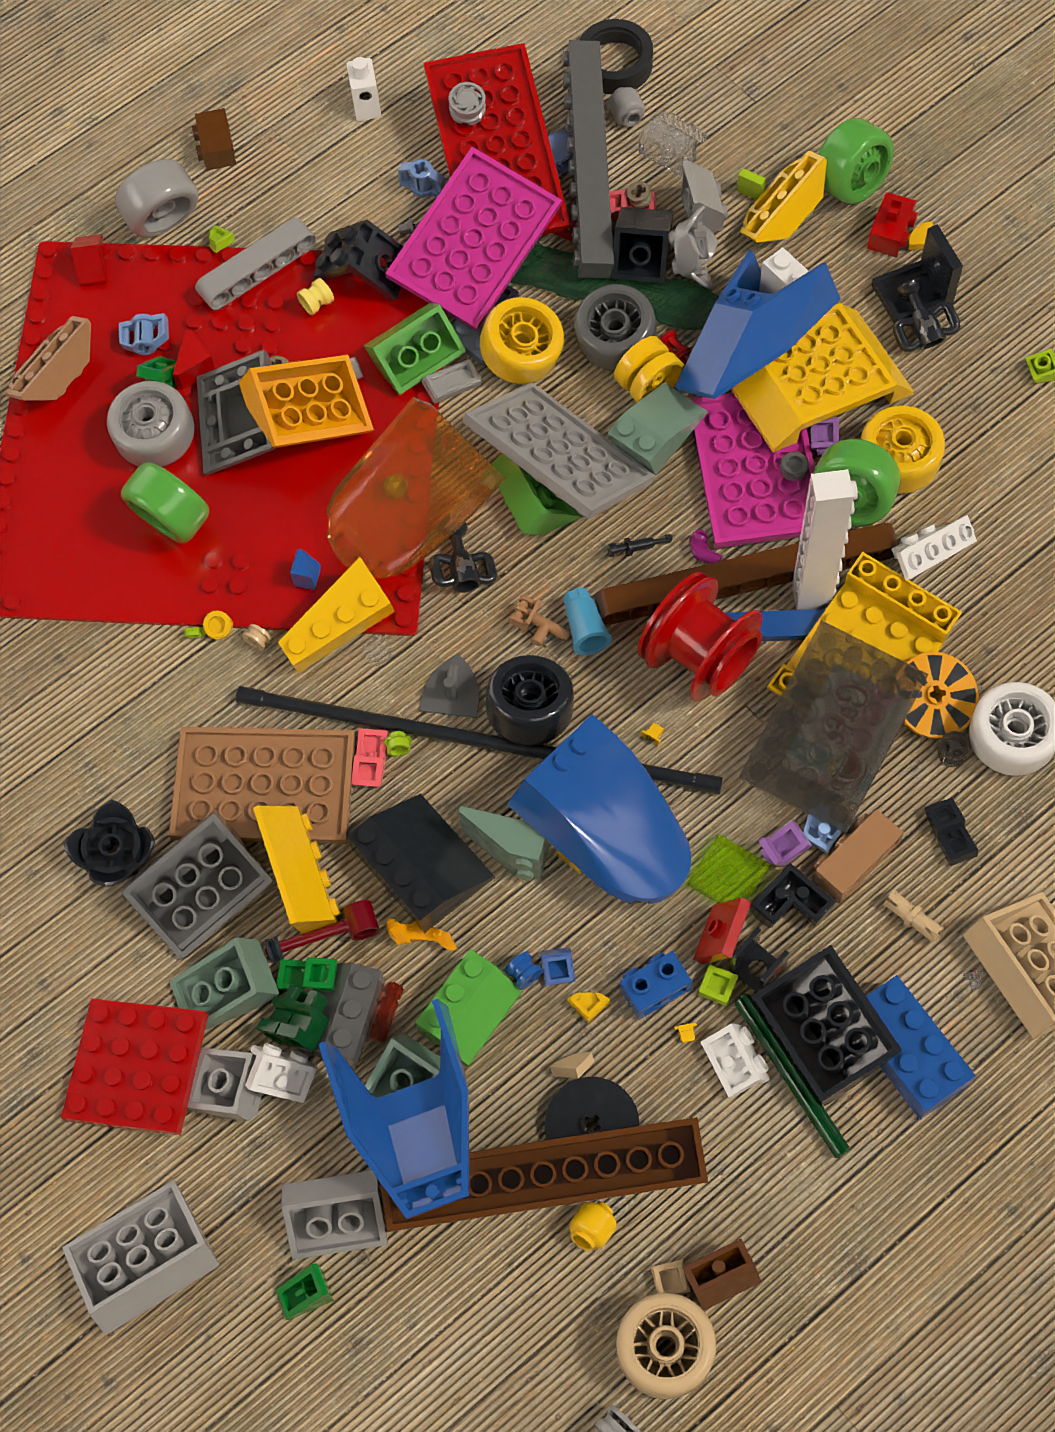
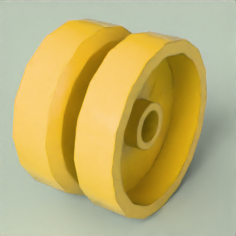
[614,336,685,402]

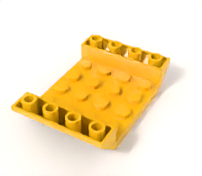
[731,303,914,452]
[767,552,962,714]

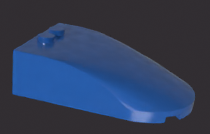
[507,714,691,904]

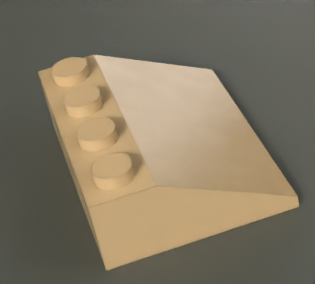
[963,892,1055,1039]

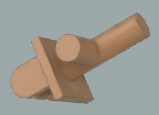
[508,595,571,646]

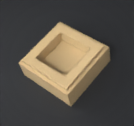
[651,1260,690,1296]

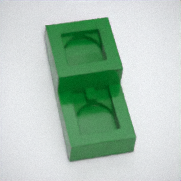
[276,957,338,993]

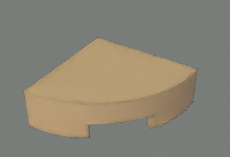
[550,1052,595,1079]

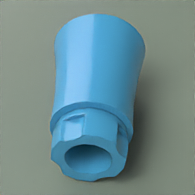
[563,588,612,655]

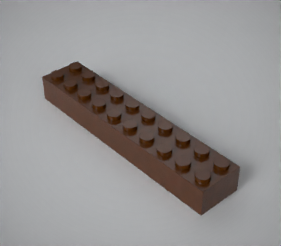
[381,1117,708,1232]

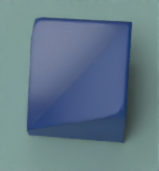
[290,549,321,590]

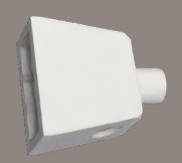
[346,57,382,122]

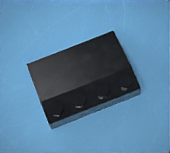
[346,794,495,934]
[752,945,902,1107]

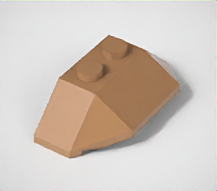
[5,316,91,400]

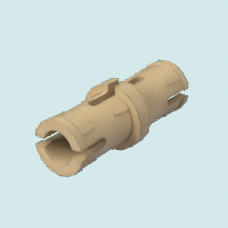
[883,890,944,943]

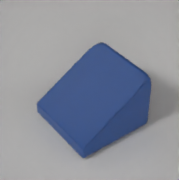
[540,947,576,986]

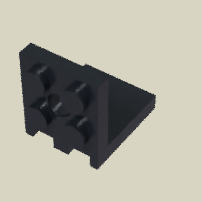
[312,219,404,301]
[871,224,963,324]

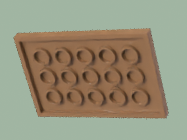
[169,727,356,844]

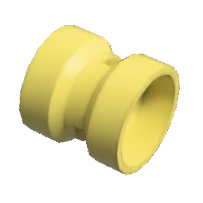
[297,278,334,315]

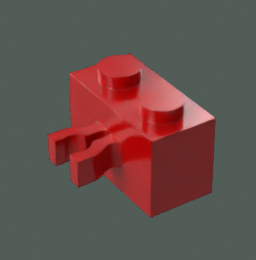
[867,192,918,258]

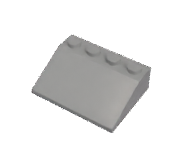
[62,1180,220,1336]

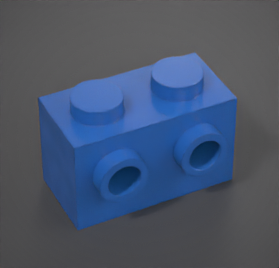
[620,951,692,1020]

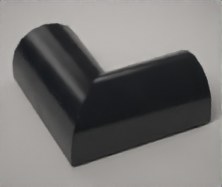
[749,863,836,928]

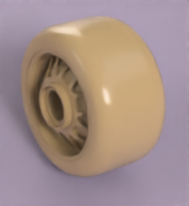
[616,1293,716,1399]

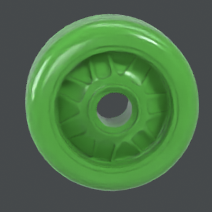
[818,118,894,204]
[813,439,901,527]
[121,462,209,543]

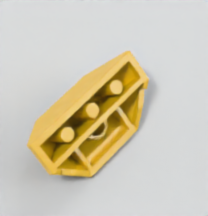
[740,151,827,243]

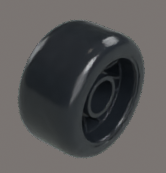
[486,655,574,746]

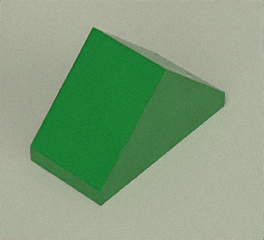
[276,1263,334,1320]

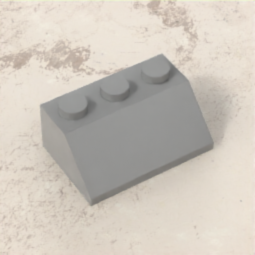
[281,1170,388,1260]

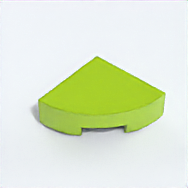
[208,225,235,253]

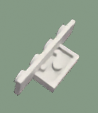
[892,515,977,580]

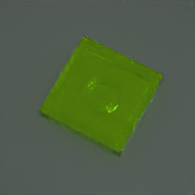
[687,834,770,904]

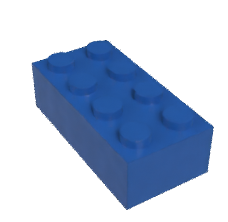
[866,975,976,1120]

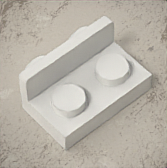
[701,1024,770,1098]
[245,1043,317,1103]

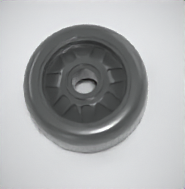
[574,284,657,371]

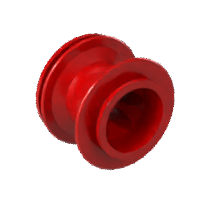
[637,572,763,702]

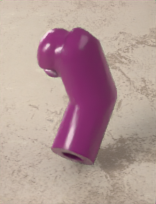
[689,530,723,564]

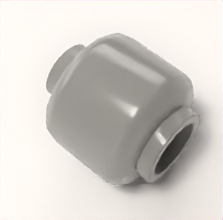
[608,87,645,127]

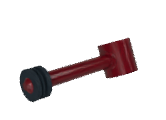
[265,900,380,963]

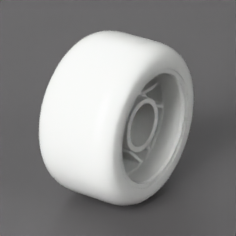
[969,682,1055,776]

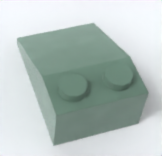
[608,382,707,475]
[459,806,550,881]
[169,937,279,1030]
[365,1034,440,1098]

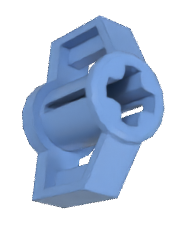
[398,159,446,198]
[119,313,169,355]

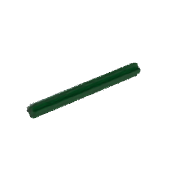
[735,994,850,1158]

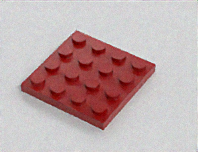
[61,998,209,1136]

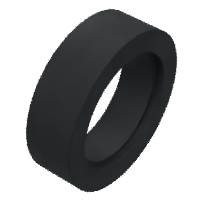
[579,19,653,95]

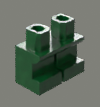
[256,985,329,1052]

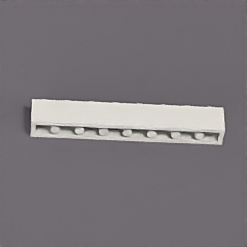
[792,469,858,610]

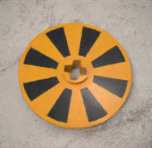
[892,652,979,739]

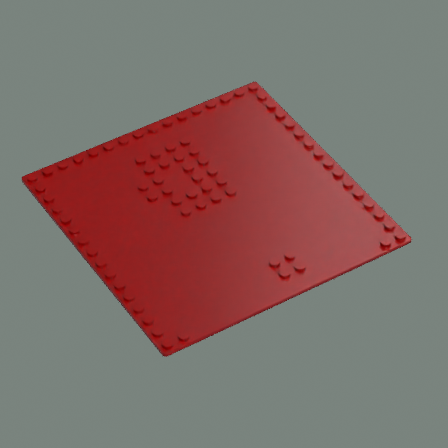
[0,241,448,636]

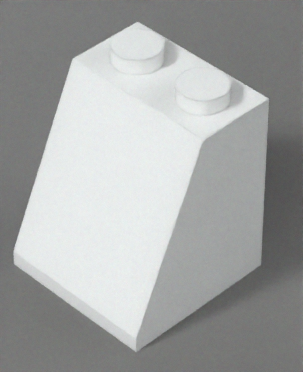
[759,247,809,294]

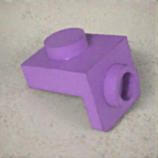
[811,417,839,457]
[759,821,812,867]

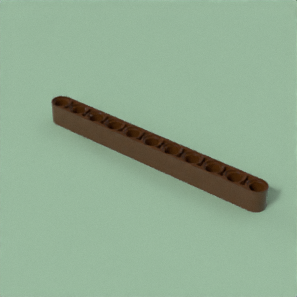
[594,523,899,625]

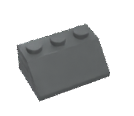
[298,963,385,1067]

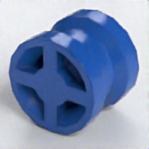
[504,951,543,990]

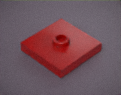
[693,897,750,964]

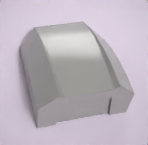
[187,1047,262,1121]

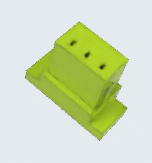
[184,627,206,638]

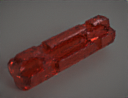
[369,982,404,1042]

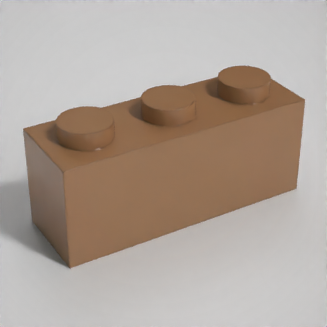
[813,809,904,904]

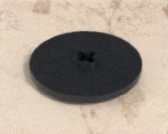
[545,1077,640,1140]

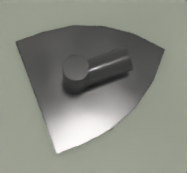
[420,654,479,718]

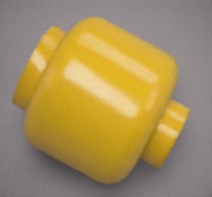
[569,1201,617,1251]

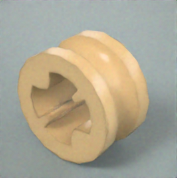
[242,624,272,651]

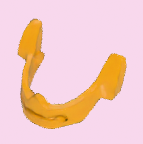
[386,919,457,951]

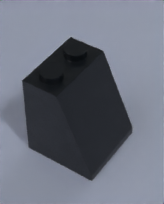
[612,207,674,283]

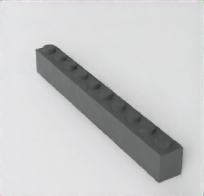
[562,40,614,278]

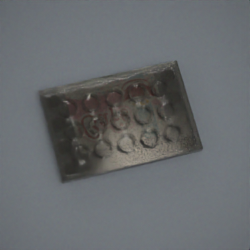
[739,620,929,834]

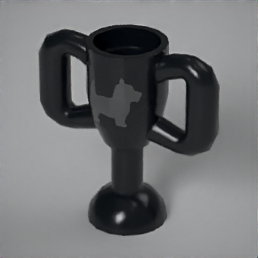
[893,278,960,352]
[429,520,497,593]

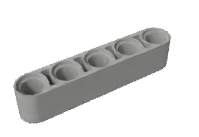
[195,218,316,310]

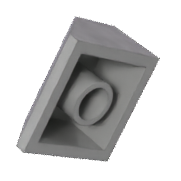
[681,160,728,232]

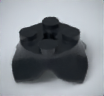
[63,799,155,887]

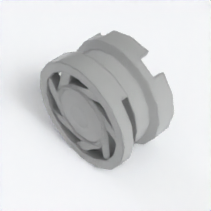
[449,82,486,126]
[594,1404,641,1432]

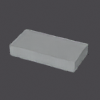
[422,359,483,404]

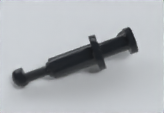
[607,534,673,558]

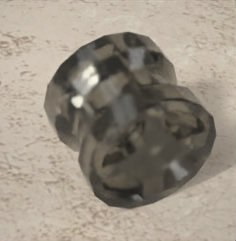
[937,731,970,767]

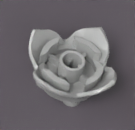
[669,206,718,289]

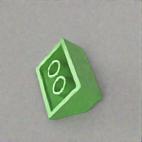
[364,303,466,395]
[488,453,580,535]
[415,949,522,1066]

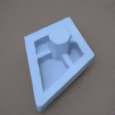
[803,796,844,854]

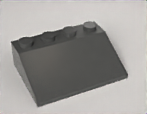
[121,809,274,960]

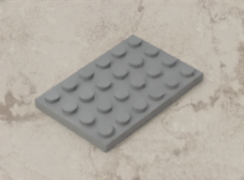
[462,382,656,519]

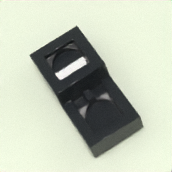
[925,797,978,866]

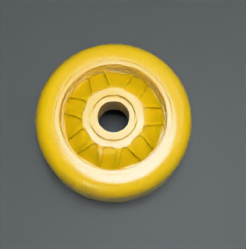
[480,297,564,384]
[861,405,945,494]

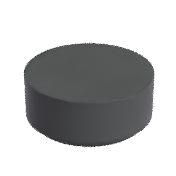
[780,452,809,481]

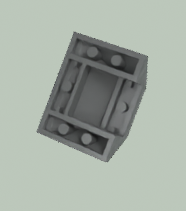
[197,350,276,475]

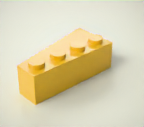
[278,557,395,673]

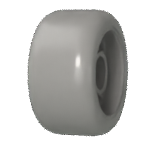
[115,159,199,237]
[107,381,194,467]

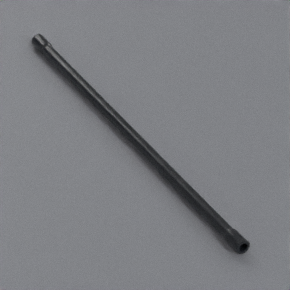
[236,686,723,795]

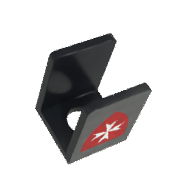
[729,927,790,993]

